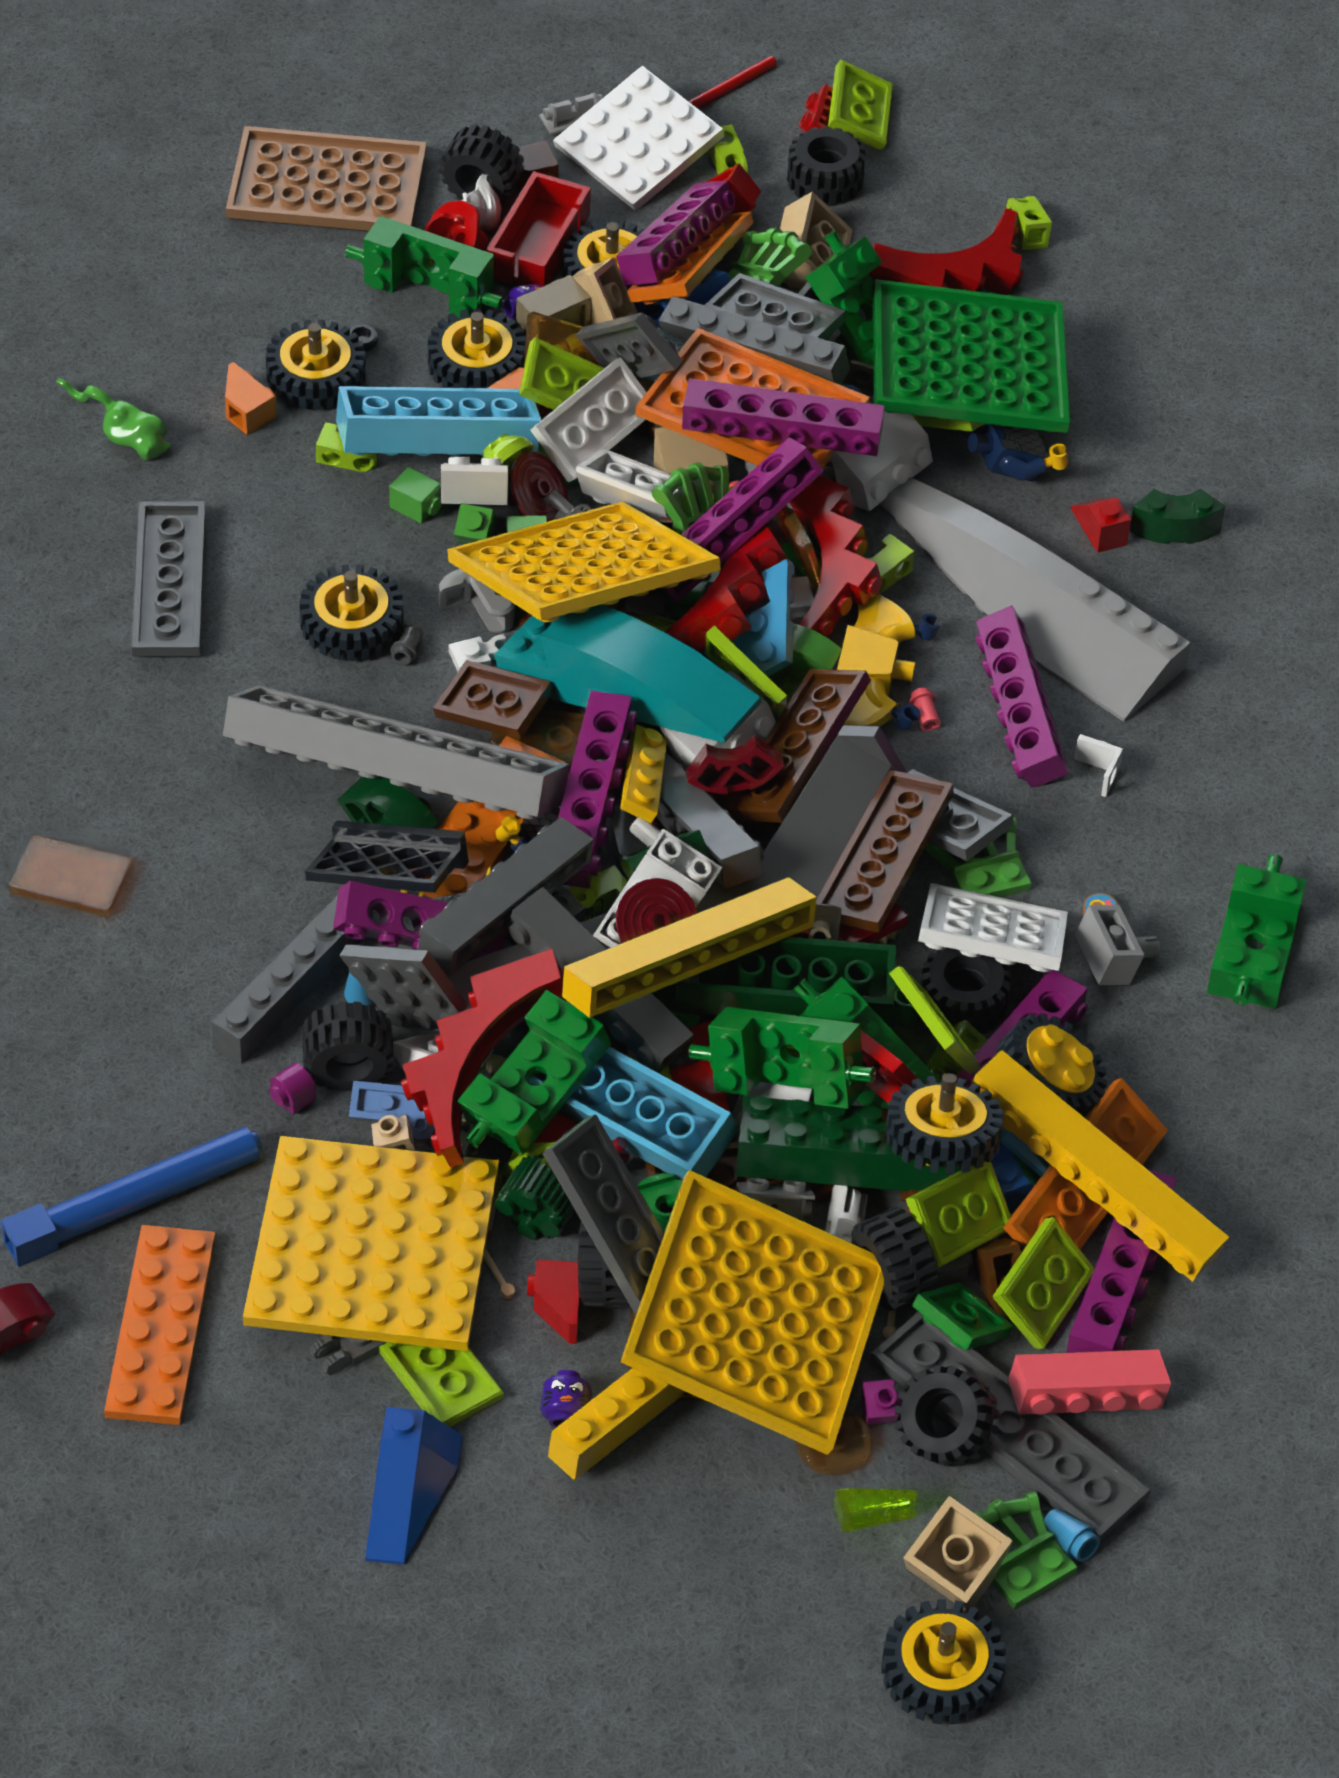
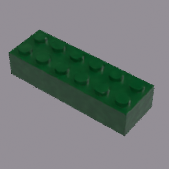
[675,937,896,1027]
[736,1096,960,1192]

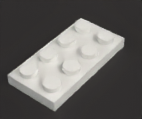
[530,357,646,482]

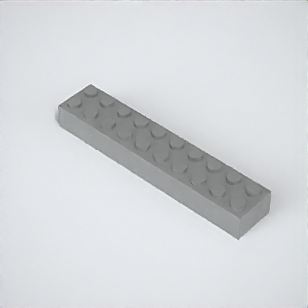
[223,685,570,819]

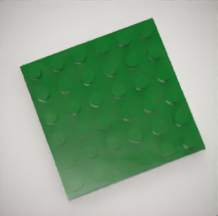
[873,279,1070,433]

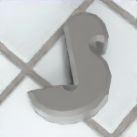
[439,569,515,633]

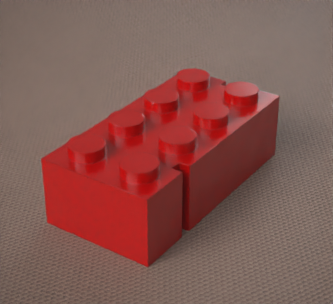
[486,171,591,287]

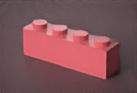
[1008,1349,1171,1415]

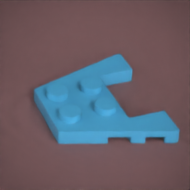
[680,559,794,677]

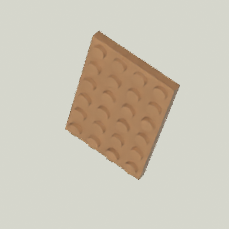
[226,126,427,231]

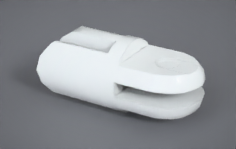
[825,1185,868,1243]

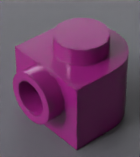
[269,1063,316,1115]
[861,1379,903,1425]

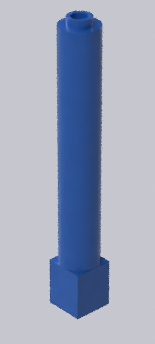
[0,1126,263,1267]

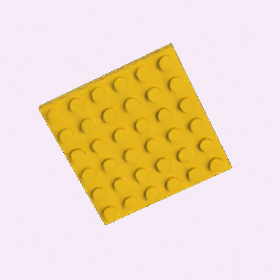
[447,501,721,622]
[243,1136,499,1351]
[620,1170,884,1455]

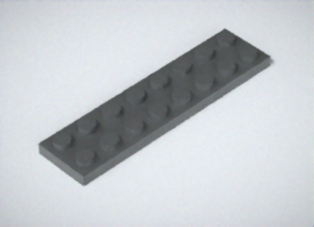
[871,1312,1150,1542]

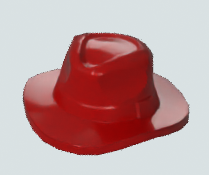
[424,200,489,264]

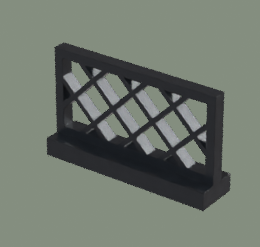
[305,820,469,893]

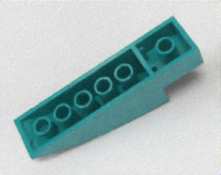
[494,604,762,743]

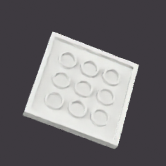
[553,66,725,210]
[918,883,1068,972]

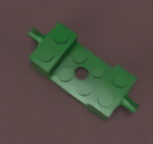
[345,216,504,318]
[805,230,883,378]
[1207,854,1306,1009]
[793,976,941,1109]
[457,990,611,1156]
[689,1007,876,1109]

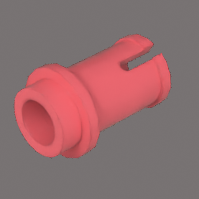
[909,688,941,732]

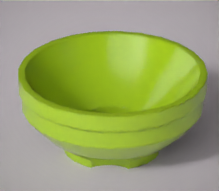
[483,434,535,476]

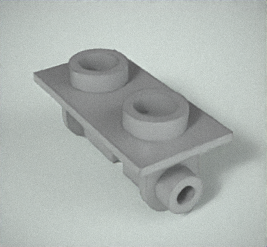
[539,93,603,135]
[737,1178,815,1219]

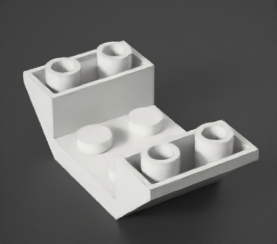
[441,456,509,505]
[593,829,722,948]

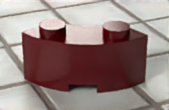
[686,735,784,794]
[0,1283,55,1355]

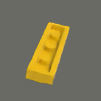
[620,724,667,823]

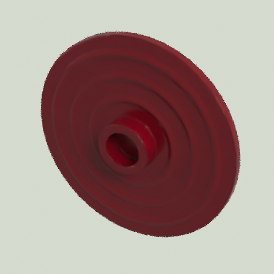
[508,451,568,522]
[616,878,697,943]

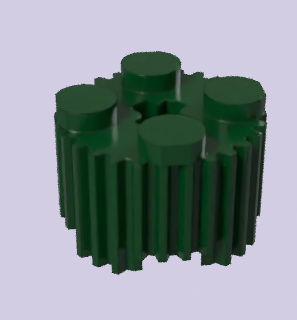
[495,1155,575,1240]

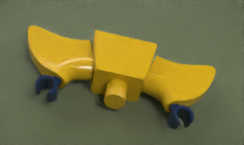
[837,594,940,734]

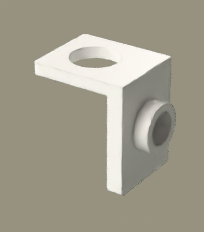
[1075,734,1123,797]

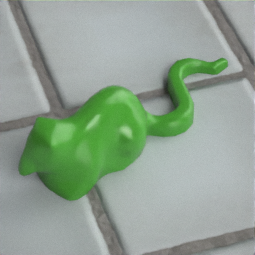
[56,378,171,460]

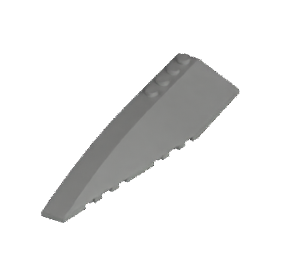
[879,477,1191,722]

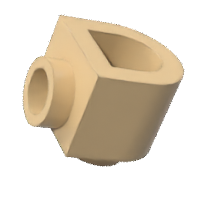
[371,1115,415,1151]

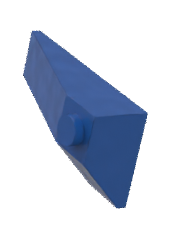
[365,1407,463,1565]

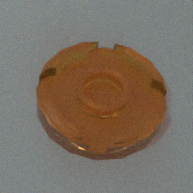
[795,1412,872,1476]

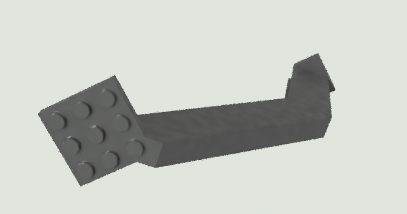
[340,725,908,1029]

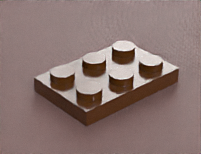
[433,660,554,739]

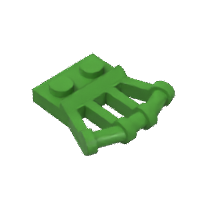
[727,228,812,287]
[652,462,729,535]
[924,817,1031,897]
[973,1491,1077,1610]

